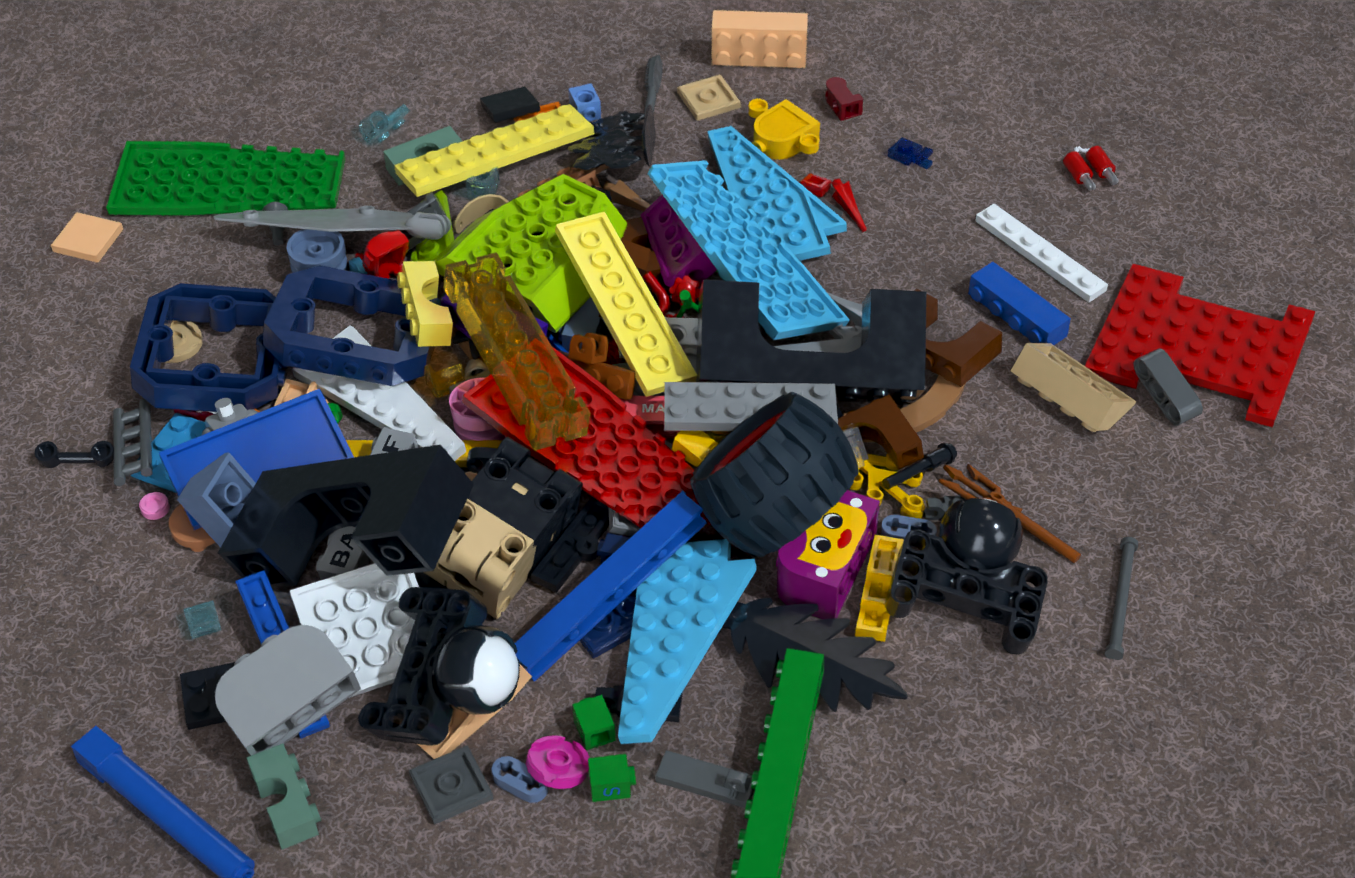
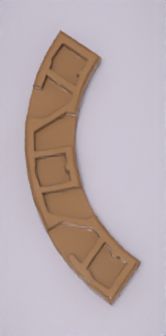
[843,375,966,442]

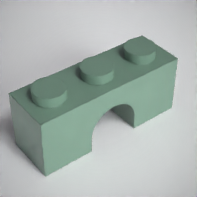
[383,126,462,186]
[246,743,321,850]

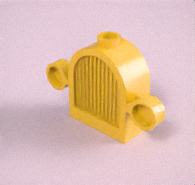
[748,99,820,160]

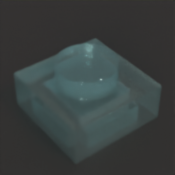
[183,600,222,639]

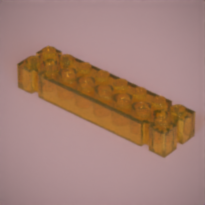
[443,252,591,451]

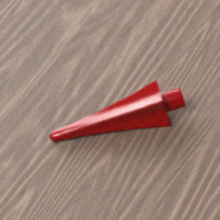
[832,178,867,232]

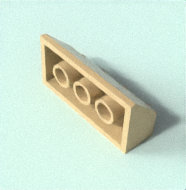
[1011,343,1136,432]

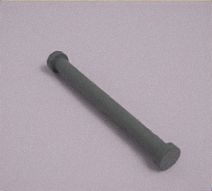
[1105,537,1138,660]

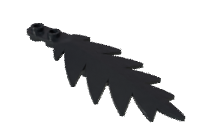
[722,598,908,712]

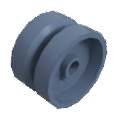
[286,229,349,273]

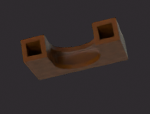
[914,289,1002,387]
[838,395,924,469]

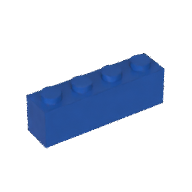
[968,262,1071,345]

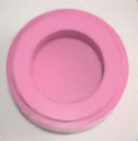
[139,492,170,520]

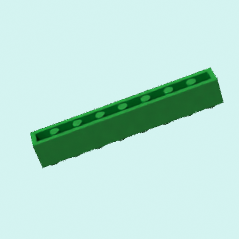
[731,648,824,878]

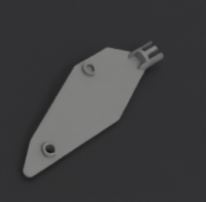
[214,205,451,239]

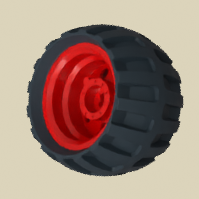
[690,392,859,557]

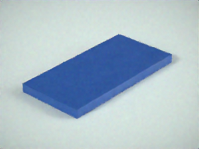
[159,388,354,531]

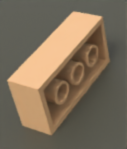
[712,10,808,68]

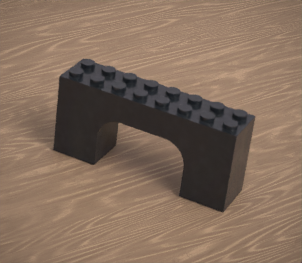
[696,280,927,405]
[218,444,474,588]

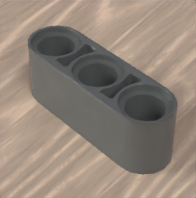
[1134,348,1203,426]

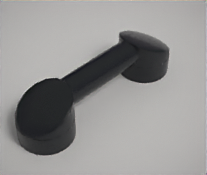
[34,441,114,468]

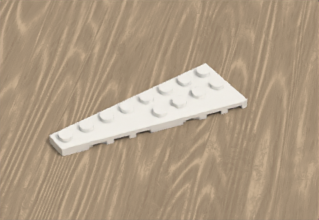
[292,326,466,461]

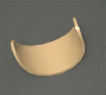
[453,194,509,234]

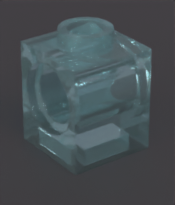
[466,166,500,200]

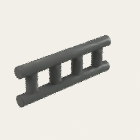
[113,399,153,486]

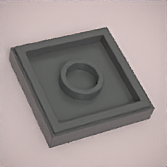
[409,745,494,825]

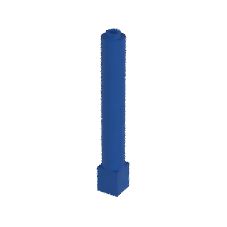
[71,726,255,878]

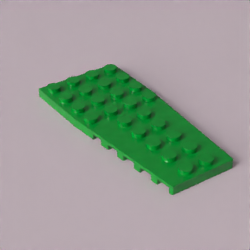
[106,141,345,215]

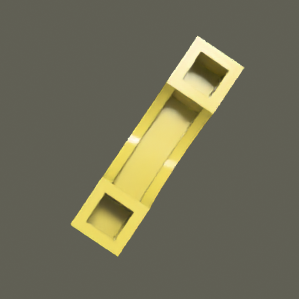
[397,261,453,347]

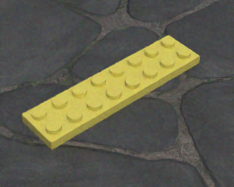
[394,104,594,197]
[555,211,698,397]

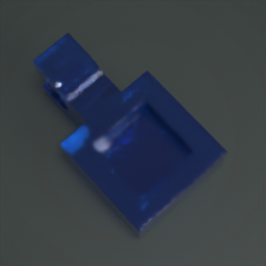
[888,137,933,169]

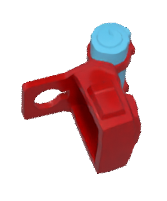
[348,230,409,279]

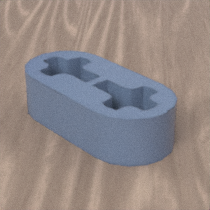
[881,515,937,547]
[492,756,548,803]

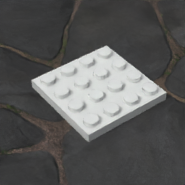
[290,563,419,698]

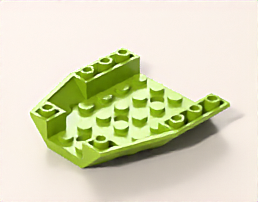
[433,174,627,333]

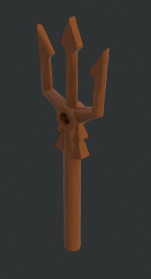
[938,464,1081,563]

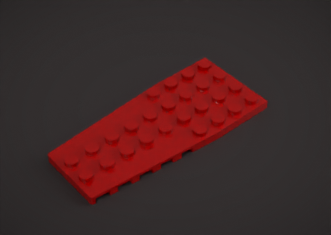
[462,337,703,528]

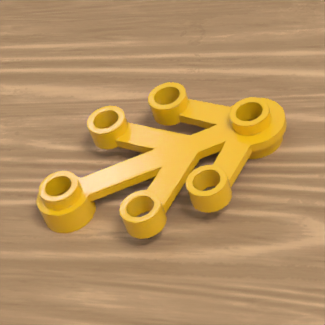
[850,445,925,519]

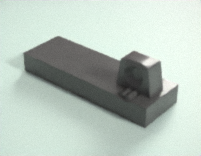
[655,750,754,808]

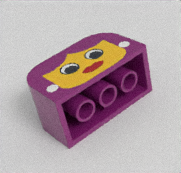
[776,490,880,619]

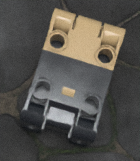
[423,436,583,619]

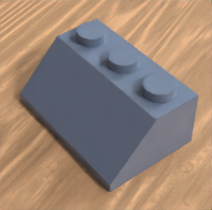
[177,452,256,548]

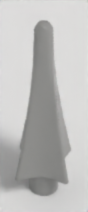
[827,292,862,327]

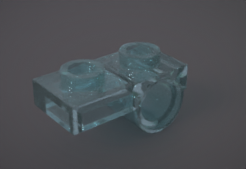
[359,104,410,144]

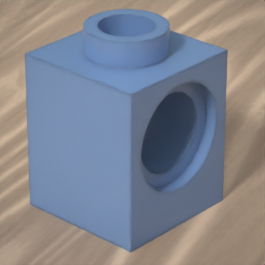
[568,84,601,122]

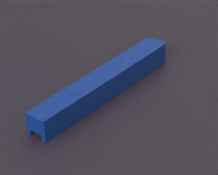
[515,491,707,681]

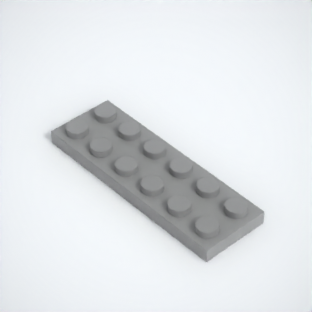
[664,382,838,431]

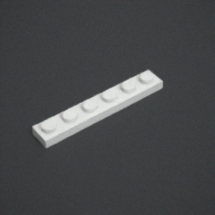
[975,204,1108,303]

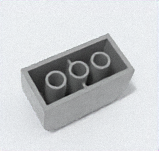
[215,625,361,756]

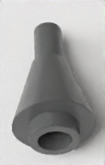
[262,202,288,246]

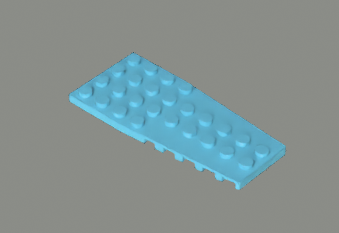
[647,161,850,340]

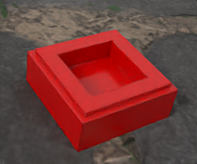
[800,173,832,197]

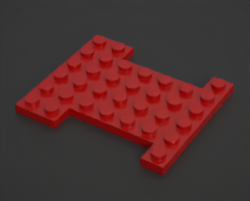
[1085,264,1316,428]

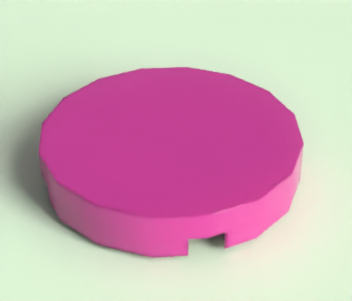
[526,736,589,789]

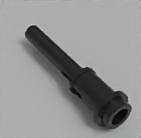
[882,443,957,489]

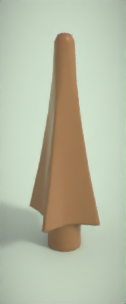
[603,179,650,212]

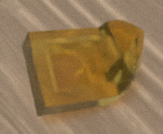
[424,363,465,398]

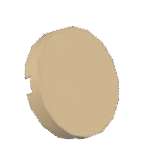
[166,320,203,363]

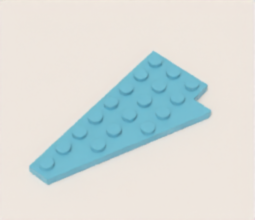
[707,126,847,261]
[618,539,757,744]

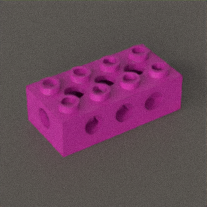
[640,194,717,287]

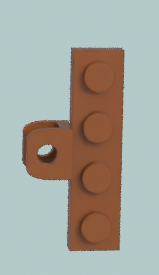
[557,332,636,400]

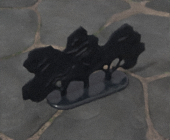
[567,105,655,170]

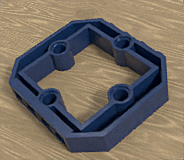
[263,265,441,386]
[130,283,288,412]

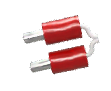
[1063,146,1119,191]

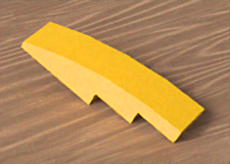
[855,535,904,642]

